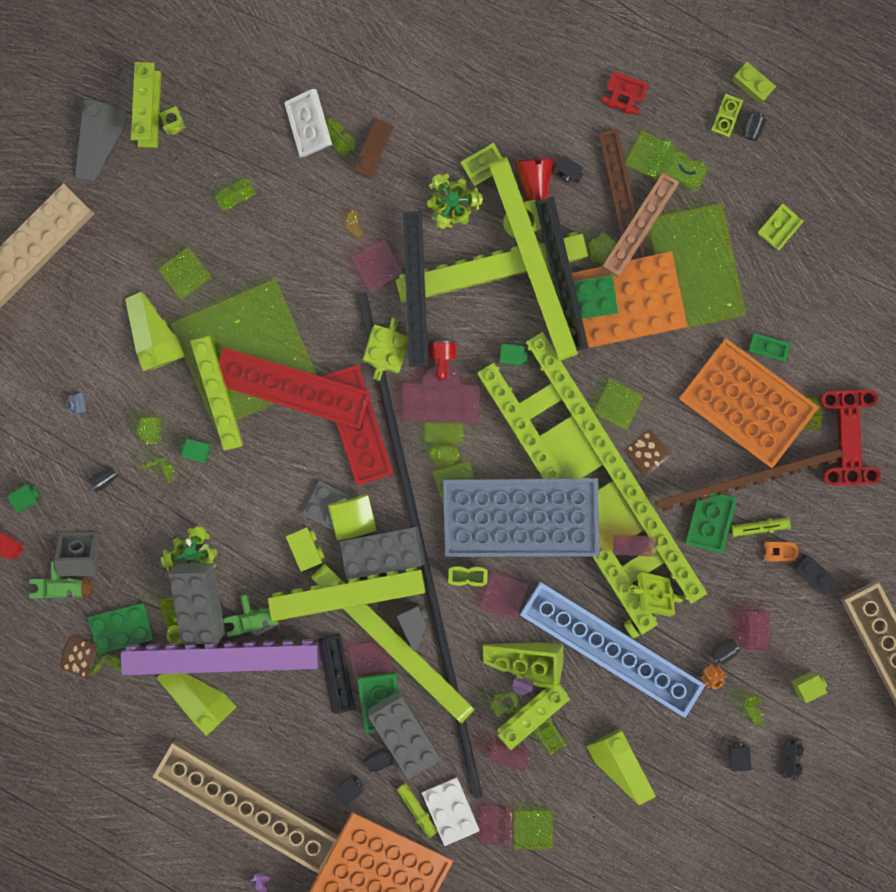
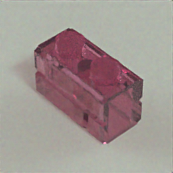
[613,535,657,557]
[740,610,770,651]
[487,740,530,772]

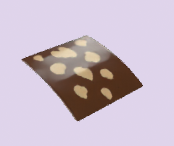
[624,429,671,476]
[61,636,98,679]

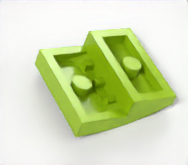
[328,494,377,541]

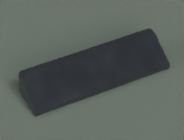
[318,634,355,714]

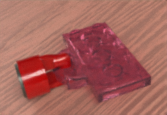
[402,339,480,424]

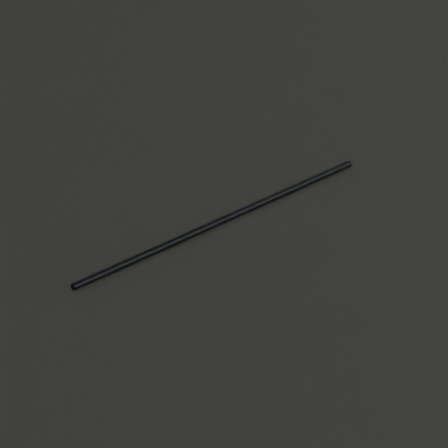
[357,292,483,798]

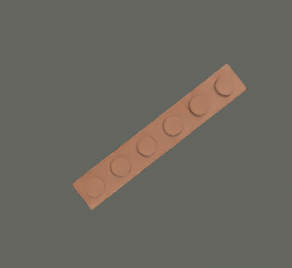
[602,173,679,278]

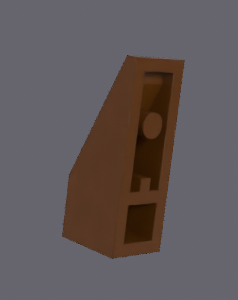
[354,119,393,180]

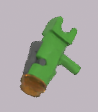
[29,561,93,604]
[223,595,287,637]

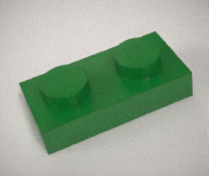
[748,333,791,362]

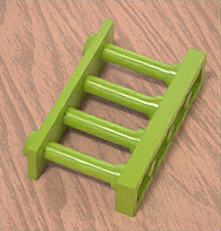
[131,62,162,148]
[497,684,570,750]

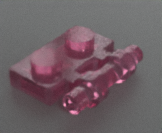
[479,804,515,846]

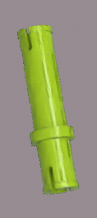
[731,517,791,537]
[396,783,438,838]

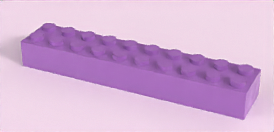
[121,639,319,675]

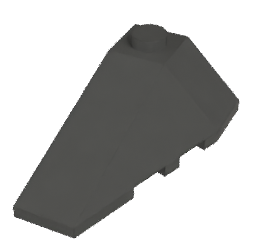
[75,100,127,182]

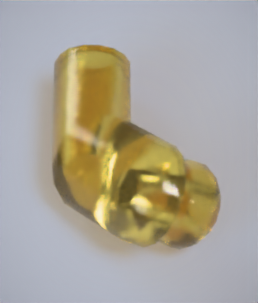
[346,210,364,239]

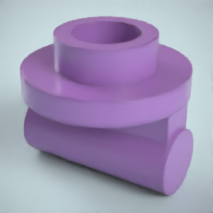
[512,677,533,695]
[250,873,270,892]

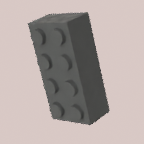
[340,526,425,580]
[169,563,225,644]
[367,690,441,779]

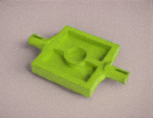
[362,318,408,381]
[630,572,683,617]

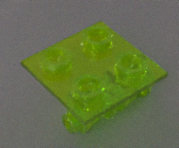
[625,130,676,181]

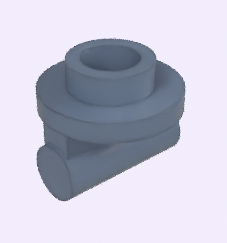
[66,393,86,414]

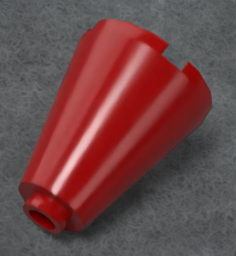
[515,158,553,201]

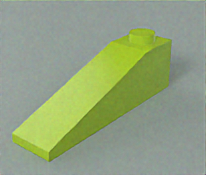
[125,292,185,371]
[483,642,563,688]
[157,673,237,736]
[586,728,656,805]

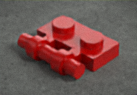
[602,71,649,115]

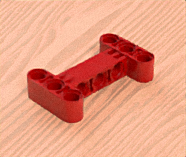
[818,390,881,486]

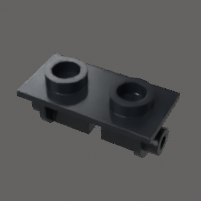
[782,739,804,780]

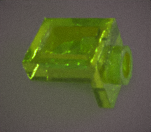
[742,695,764,728]

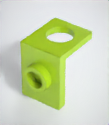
[159,106,186,135]

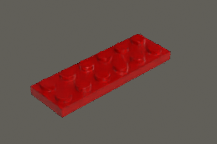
[322,365,394,486]

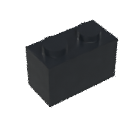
[792,554,838,595]

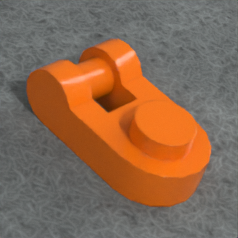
[763,542,799,561]

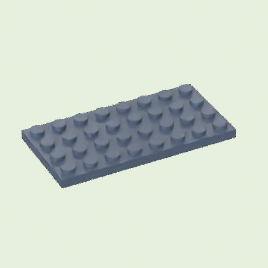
[443,478,600,557]

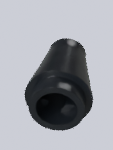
[88,467,118,492]

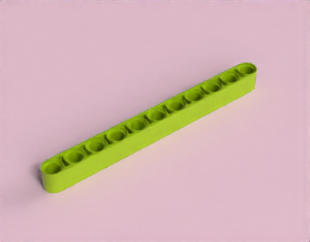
[489,157,578,361]
[311,563,475,723]

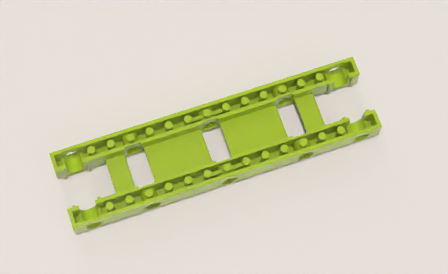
[477,332,707,635]

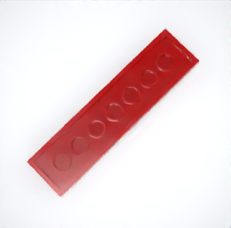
[219,347,371,429]

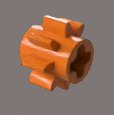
[701,665,726,689]

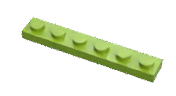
[190,335,243,451]

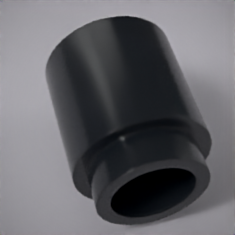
[743,111,767,141]
[711,639,740,665]
[364,747,394,773]

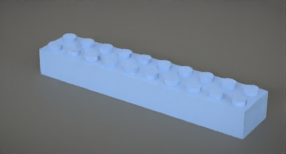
[520,581,705,718]

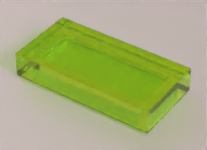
[425,423,463,442]

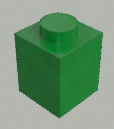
[499,344,528,367]
[180,438,211,463]
[7,484,41,513]

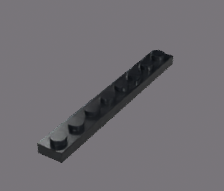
[535,197,589,351]
[403,211,428,367]

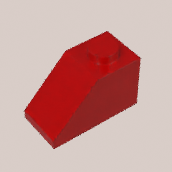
[0,530,25,560]

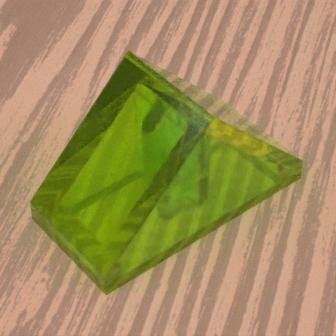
[535,719,567,755]

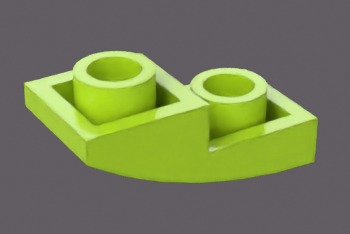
[712,94,743,137]

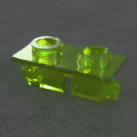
[325,117,357,157]
[215,178,256,211]

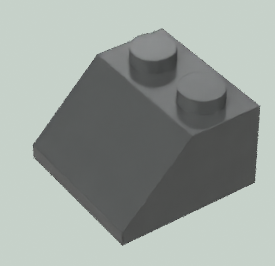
[54,532,99,576]
[397,604,429,652]

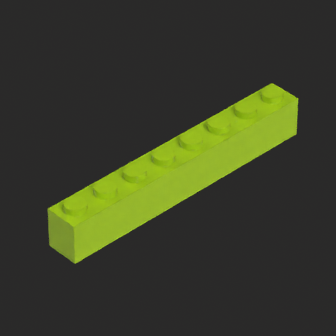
[268,567,426,621]

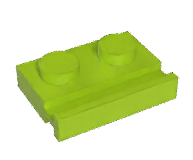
[460,143,502,187]
[757,203,804,251]

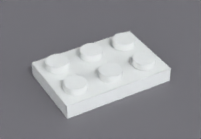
[284,89,332,157]
[422,777,480,846]

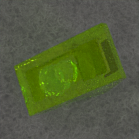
[159,597,178,630]

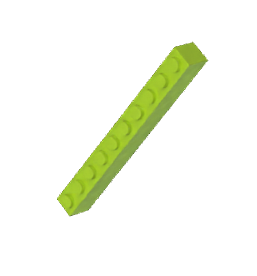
[396,232,588,303]

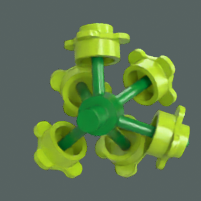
[427,173,482,229]
[161,526,217,572]

